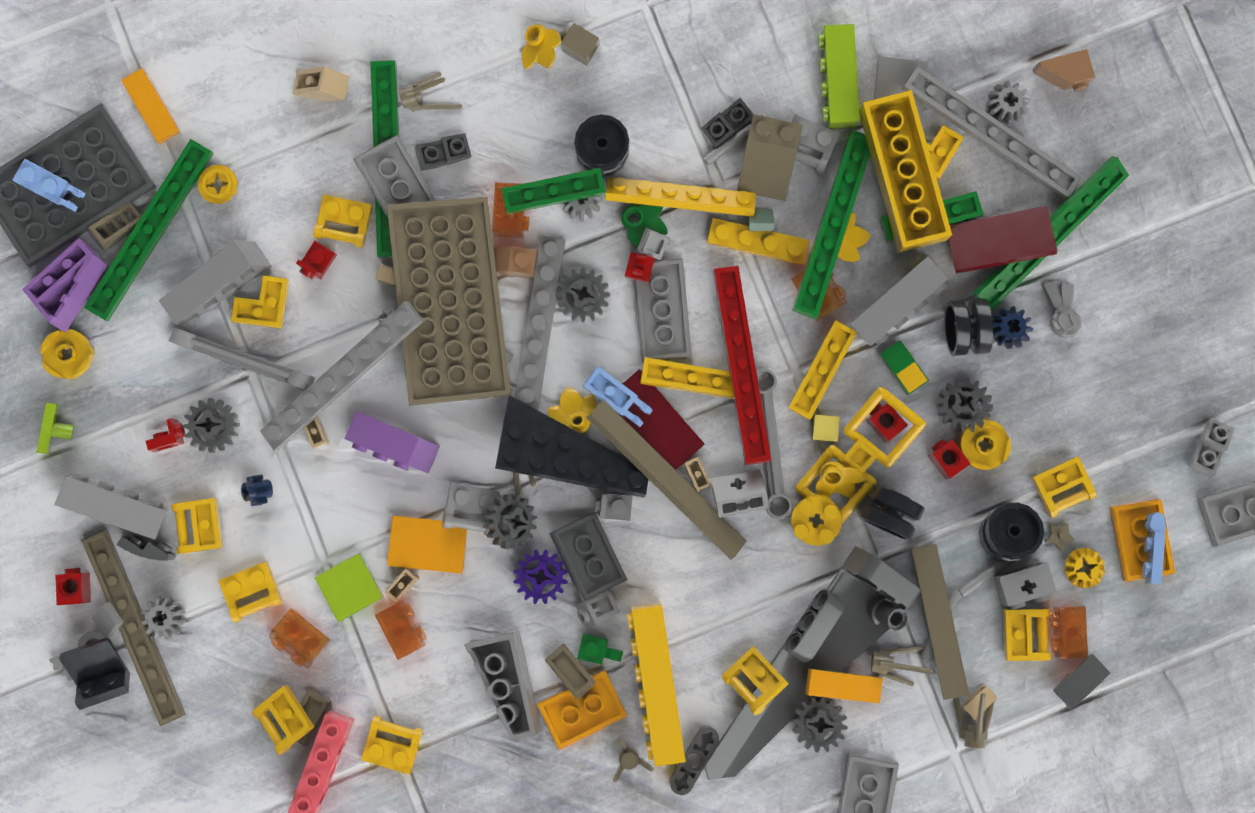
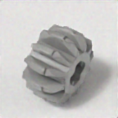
[986,81,1030,124]
[562,196,602,222]
[140,596,186,639]

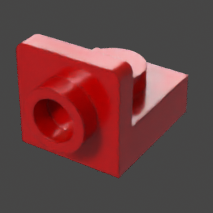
[296,240,337,280]
[145,418,185,452]

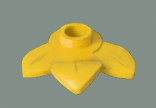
[521,24,561,69]
[837,213,871,262]
[548,388,598,434]
[816,462,865,498]

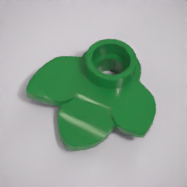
[621,204,668,248]

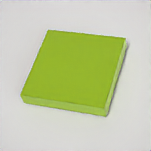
[315,553,384,622]

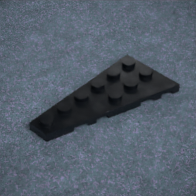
[495,395,648,498]

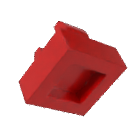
[624,252,655,283]

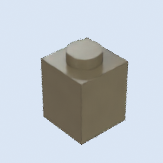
[561,23,600,66]

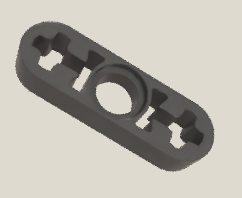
[670,726,719,795]

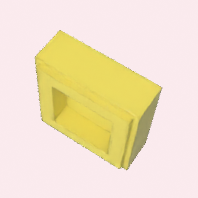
[812,415,840,442]

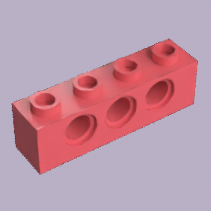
[287,710,355,813]

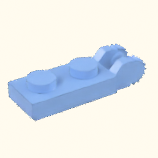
[12,159,86,212]
[583,366,653,427]
[1142,512,1166,584]

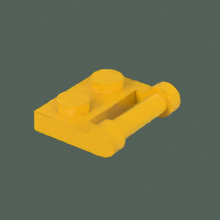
[313,194,373,248]
[1031,456,1097,518]
[171,498,223,554]
[218,561,283,623]
[1003,608,1051,661]
[722,646,789,715]
[252,685,314,755]
[361,715,423,775]

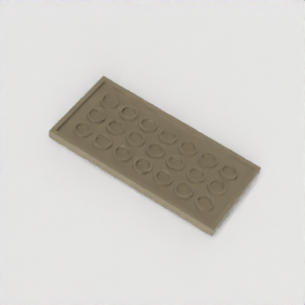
[386,197,511,406]

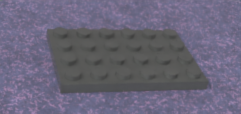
[0,103,157,267]

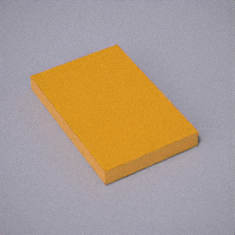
[1109,499,1176,582]
[387,515,468,574]
[537,670,628,750]

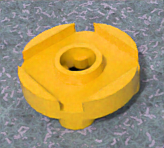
[40,329,95,380]
[959,420,1011,470]
[791,494,842,546]

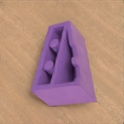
[22,238,108,333]
[344,411,440,474]

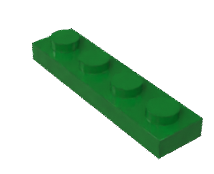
[501,168,606,215]
[880,191,984,242]

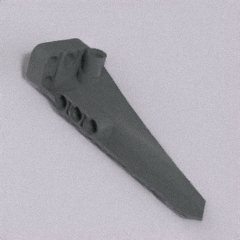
[704,546,922,780]

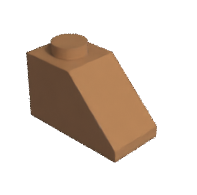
[1033,49,1095,91]
[493,246,538,279]

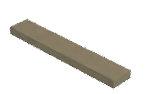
[911,544,970,700]

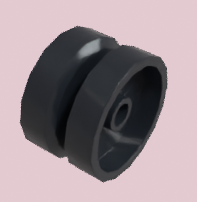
[574,114,630,177]
[945,298,993,356]
[859,485,925,541]
[979,502,1044,563]

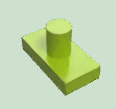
[36,403,74,454]

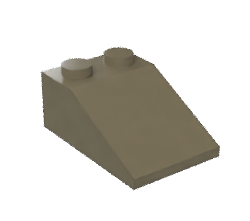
[737,114,803,201]

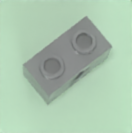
[711,469,768,518]
[993,562,1057,609]

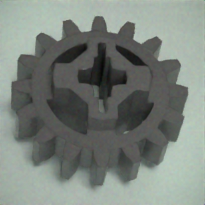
[556,267,610,323]
[937,378,993,433]
[182,398,240,453]
[483,494,537,549]
[791,696,848,753]

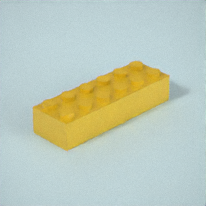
[859,90,952,253]
[627,603,686,767]

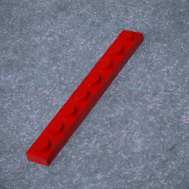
[713,266,771,465]

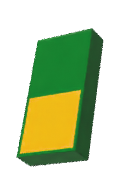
[879,340,929,396]

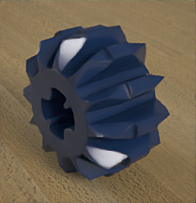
[992,306,1033,349]

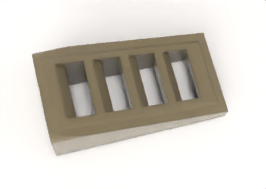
[88,203,142,252]

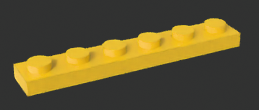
[605,177,756,217]

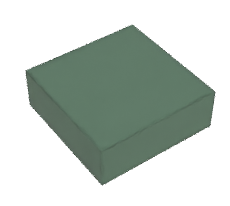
[747,209,774,231]

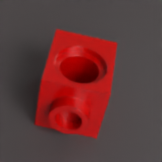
[866,403,908,443]
[927,439,971,480]
[55,568,91,605]

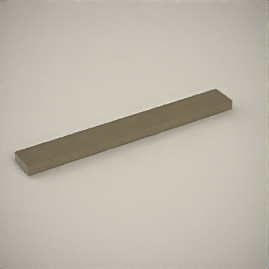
[586,400,747,560]
[81,530,186,726]

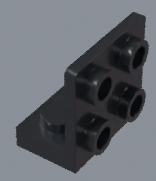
[59,638,130,710]

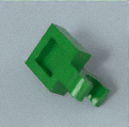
[577,633,623,665]

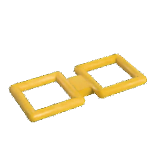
[795,387,926,524]

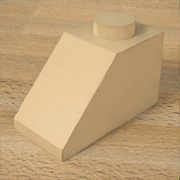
[293,66,349,102]

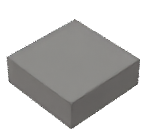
[637,228,670,260]
[92,602,123,638]

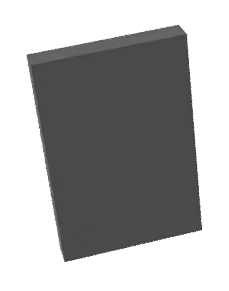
[549,512,628,602]

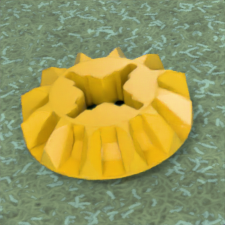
[198,165,239,205]
[1064,548,1106,588]

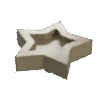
[1045,523,1075,552]

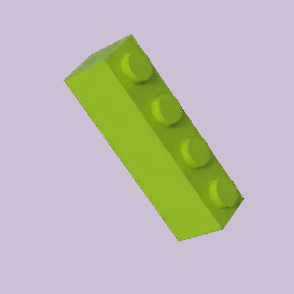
[818,24,860,129]

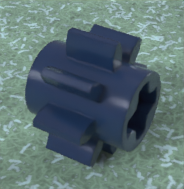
[241,474,273,506]

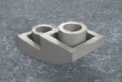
[1188,418,1234,477]

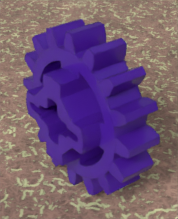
[513,549,568,604]

